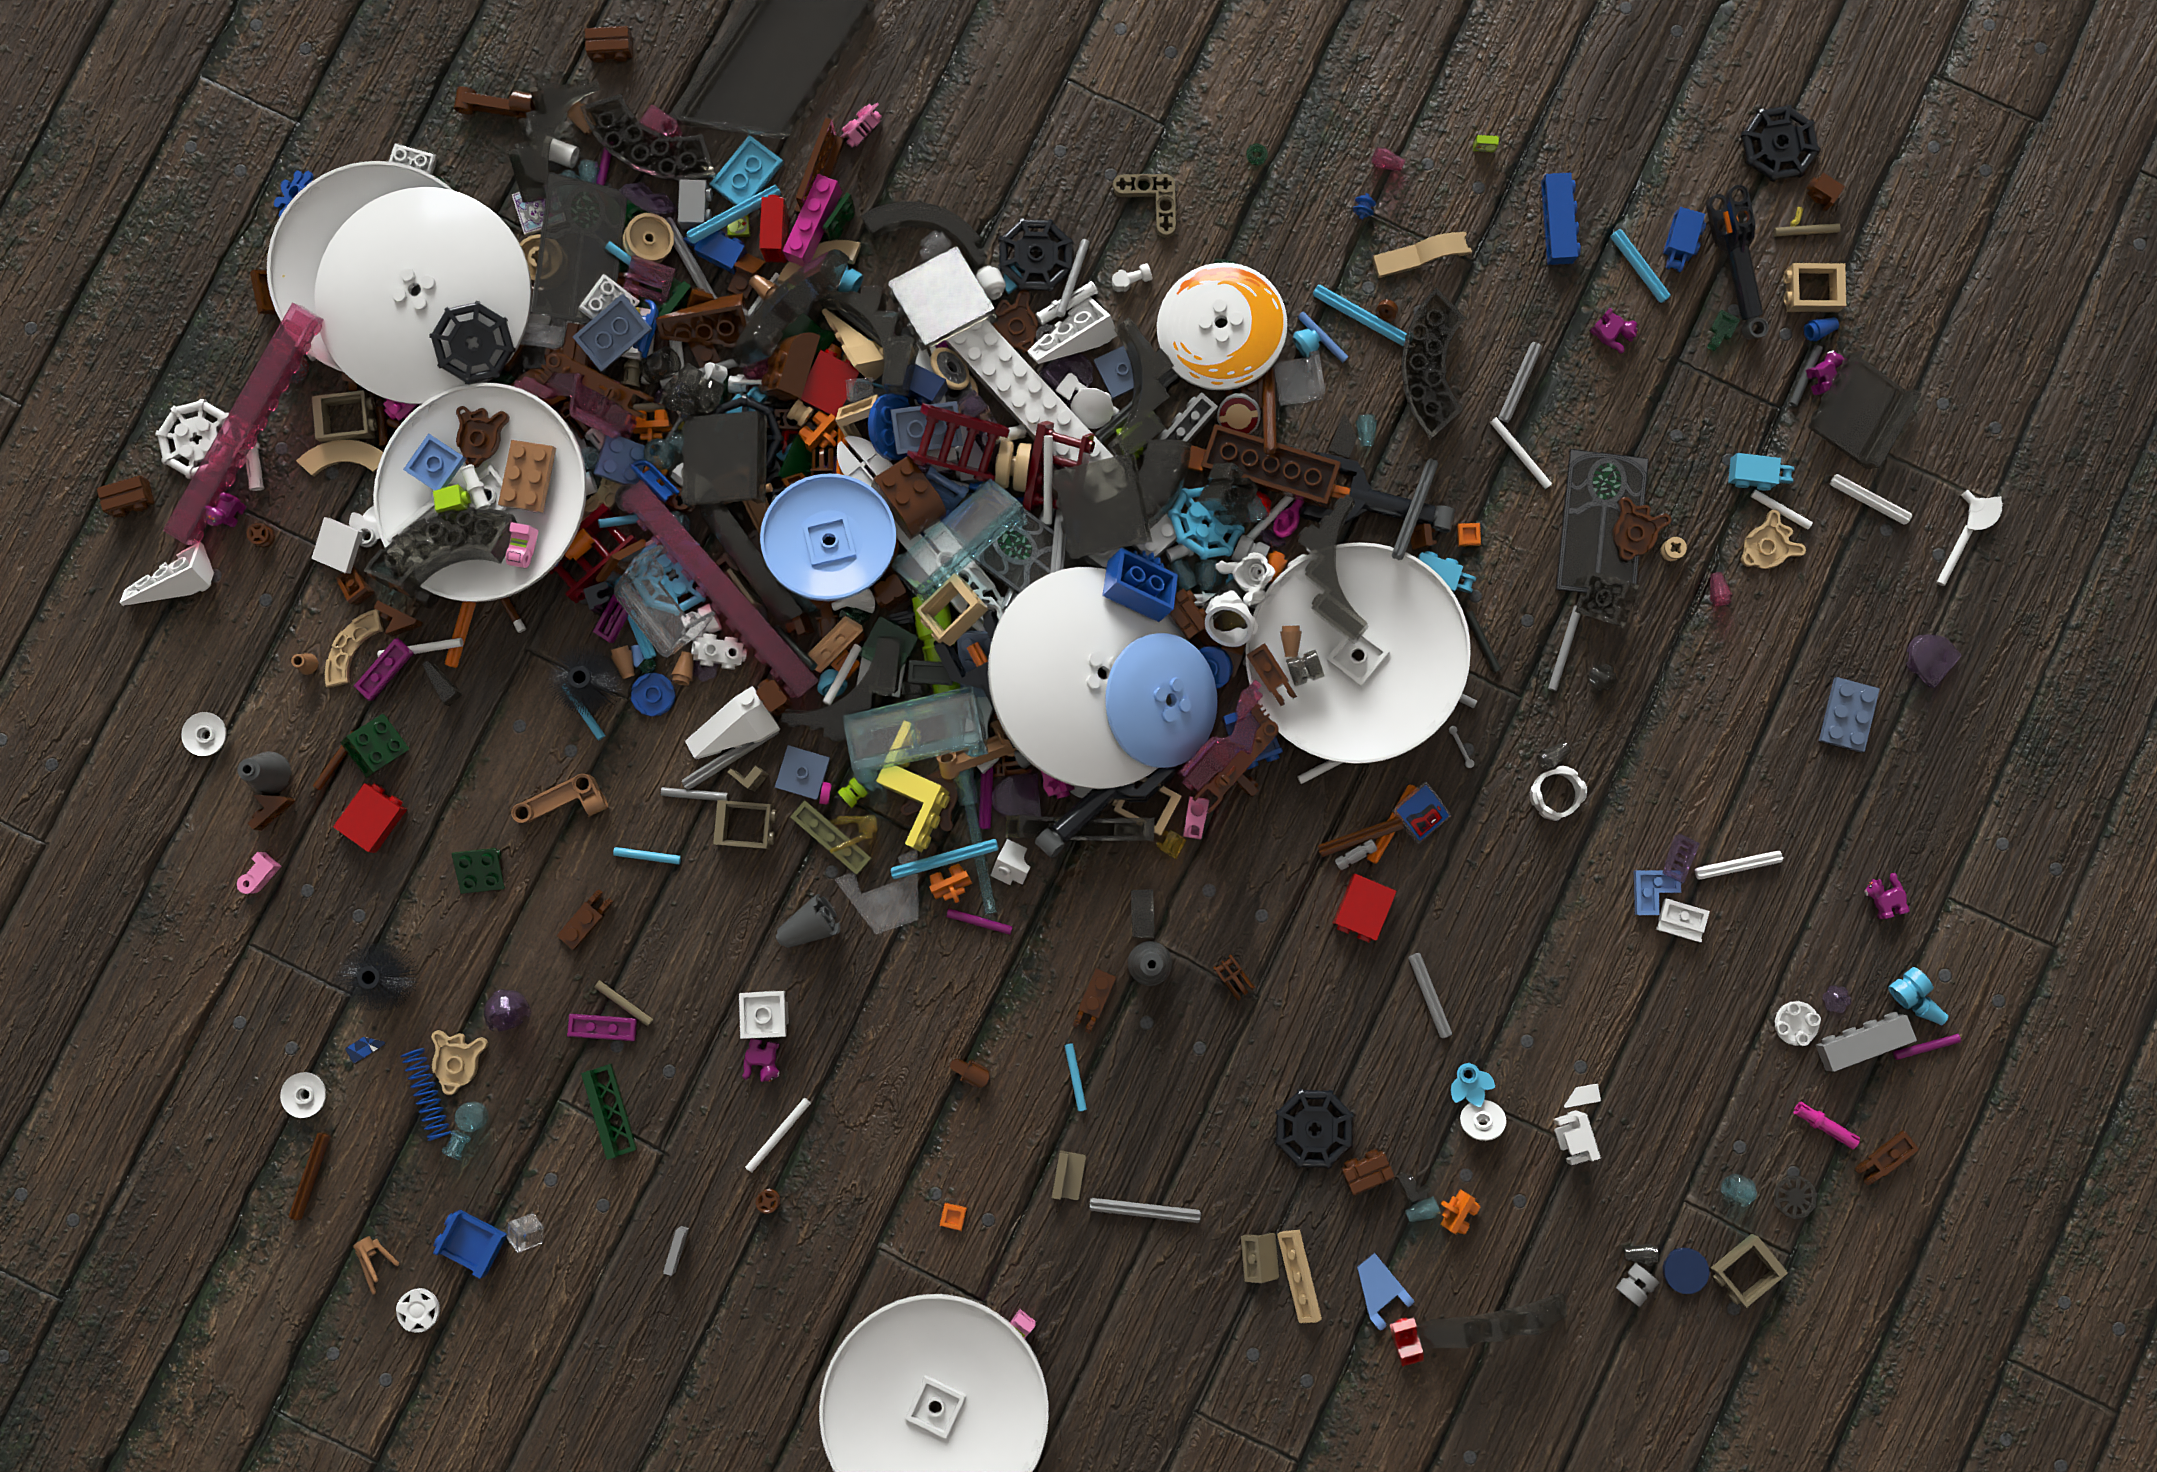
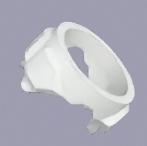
[1205,591,1259,647]
[1530,766,1587,821]

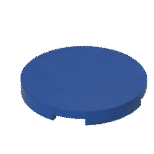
[868,393,911,461]

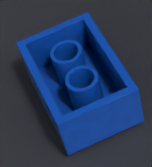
[1102,548,1178,622]

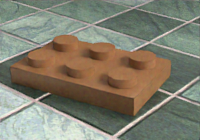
[498,440,556,513]

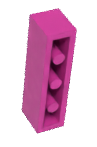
[783,174,842,268]

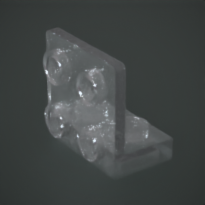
[1273,350,1326,406]

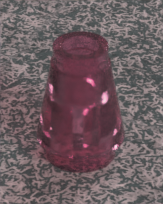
[1371,147,1405,172]
[1710,572,1733,606]

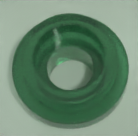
[1246,143,1268,165]

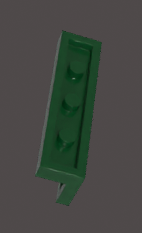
[581,1064,637,1160]

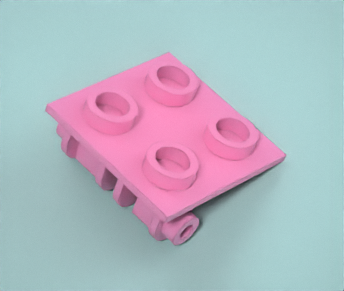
[840,103,882,147]

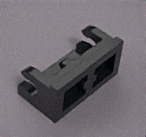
[583,581,619,617]

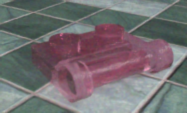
[623,255,676,305]

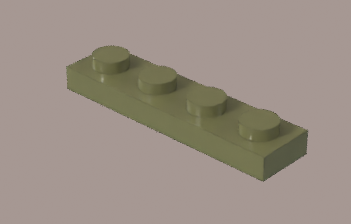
[790,800,872,875]

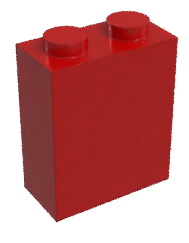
[759,195,790,263]
[799,349,859,417]
[333,783,407,853]
[1333,874,1397,943]

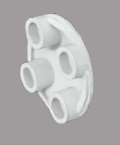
[1071,388,1113,429]
[1775,1001,1821,1046]

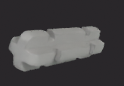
[1335,839,1377,870]

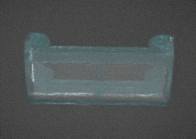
[891,479,1028,603]
[843,686,988,784]

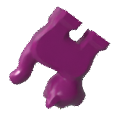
[1590,308,1638,354]
[1805,350,1850,395]
[205,493,246,528]
[1865,873,1910,919]
[742,1038,780,1082]

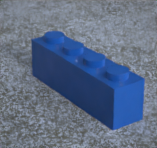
[1541,173,1581,265]

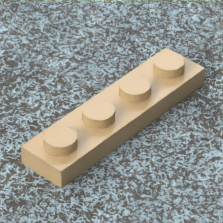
[1277,1230,1322,1323]

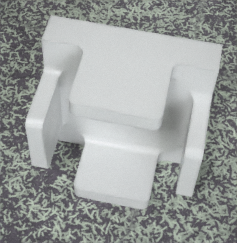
[739,991,789,1039]
[1553,1110,1601,1165]

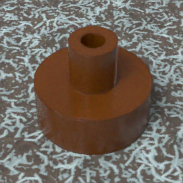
[1375,299,1398,323]

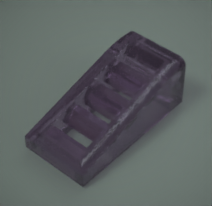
[1662,834,1700,883]

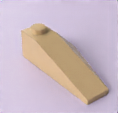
[822,309,892,383]

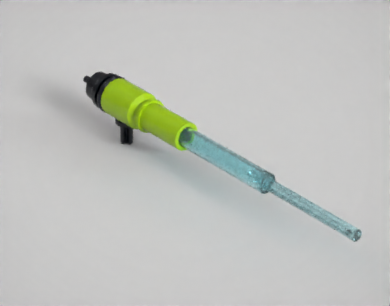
[889,564,997,914]

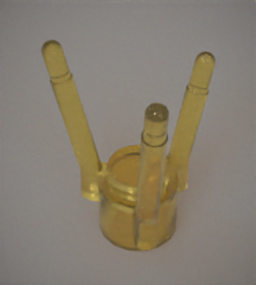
[829,815,877,853]

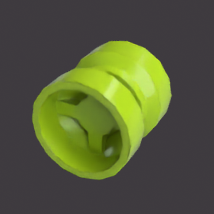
[838,777,869,808]

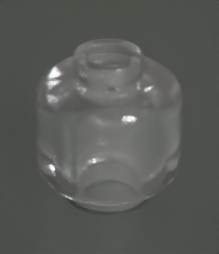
[919,231,953,263]

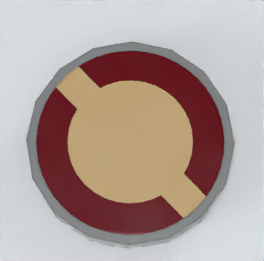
[1217,393,1261,435]

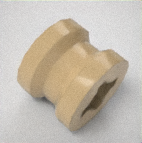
[787,399,814,427]
[1660,537,1687,561]

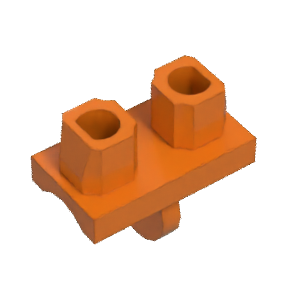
[629,410,673,446]
[798,411,838,453]
[929,864,972,903]
[1440,1189,1480,1234]

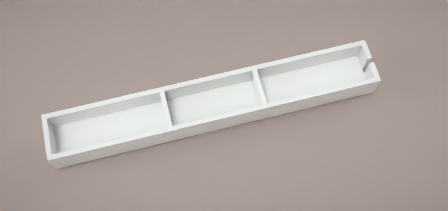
[945,309,1177,559]

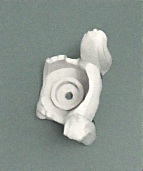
[1215,552,1275,606]

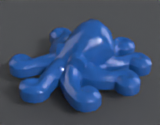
[274,171,314,217]

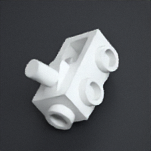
[691,634,747,669]

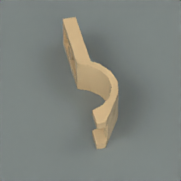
[1372,232,1472,279]

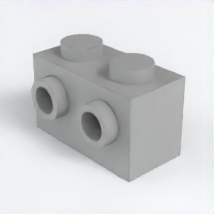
[678,180,713,229]

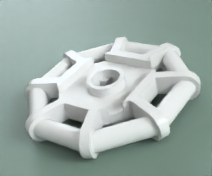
[155,399,238,479]

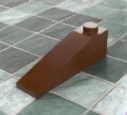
[655,293,752,348]

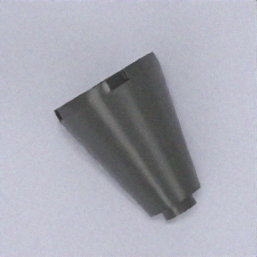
[237,751,292,795]
[776,894,840,948]
[1128,941,1172,986]

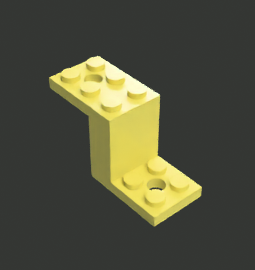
[876,721,950,853]

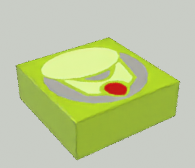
[1473,135,1499,152]
[727,214,750,238]

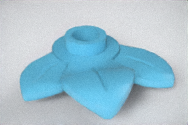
[1451,1063,1495,1107]

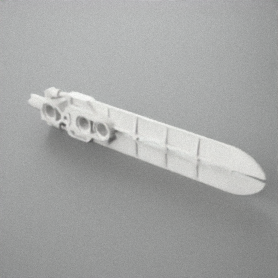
[837,436,1005,631]

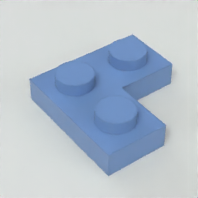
[1634,870,1681,915]

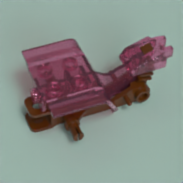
[513,352,654,440]
[1176,679,1279,814]

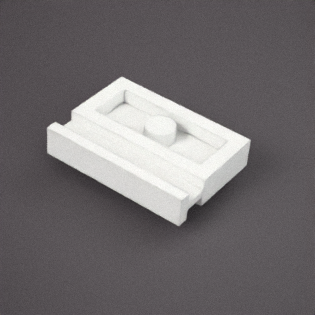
[1656,899,1710,942]

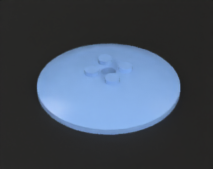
[760,474,896,601]
[1105,633,1217,768]

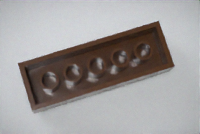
[1201,424,1342,508]

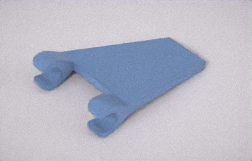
[1357,1253,1414,1330]

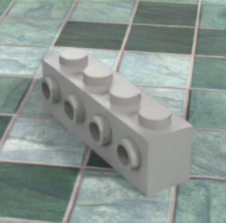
[1143,392,1218,477]
[1816,1012,1917,1072]

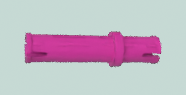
[1793,1102,1860,1149]

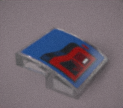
[1391,782,1452,844]

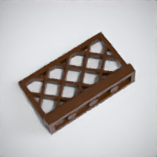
[795,117,845,214]

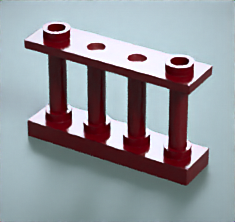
[907,403,1010,482]
[1022,421,1095,523]
[548,503,637,604]

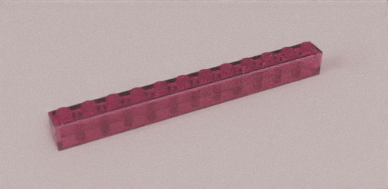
[163,302,324,545]
[621,480,819,700]

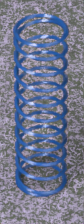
[400,1048,452,1141]

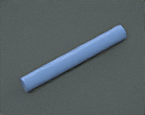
[1297,311,1348,363]

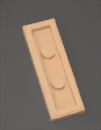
[808,616,863,673]

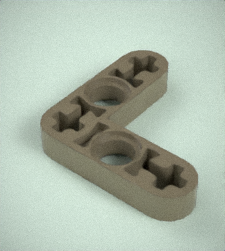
[1113,174,1176,238]

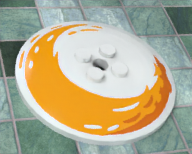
[1157,263,1287,390]

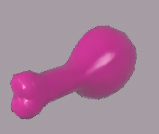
[1273,499,1304,538]

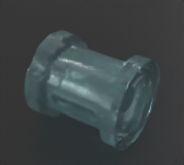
[442,1130,471,1159]

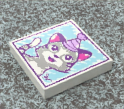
[512,183,567,237]

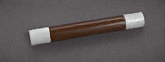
[500,597,526,633]

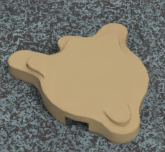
[1741,510,1806,569]
[431,1030,488,1095]

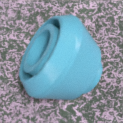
[1293,329,1321,358]
[817,669,847,697]

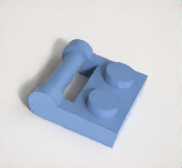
[924,466,969,511]

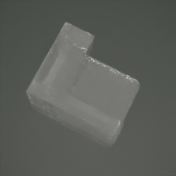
[845,377,874,402]
[507,1213,544,1253]

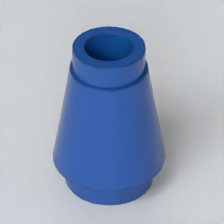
[1804,317,1839,341]

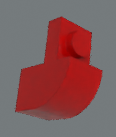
[1390,1318,1424,1367]

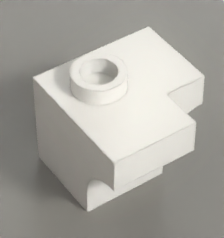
[990,839,1030,885]

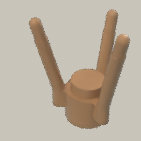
[353,1236,399,1294]

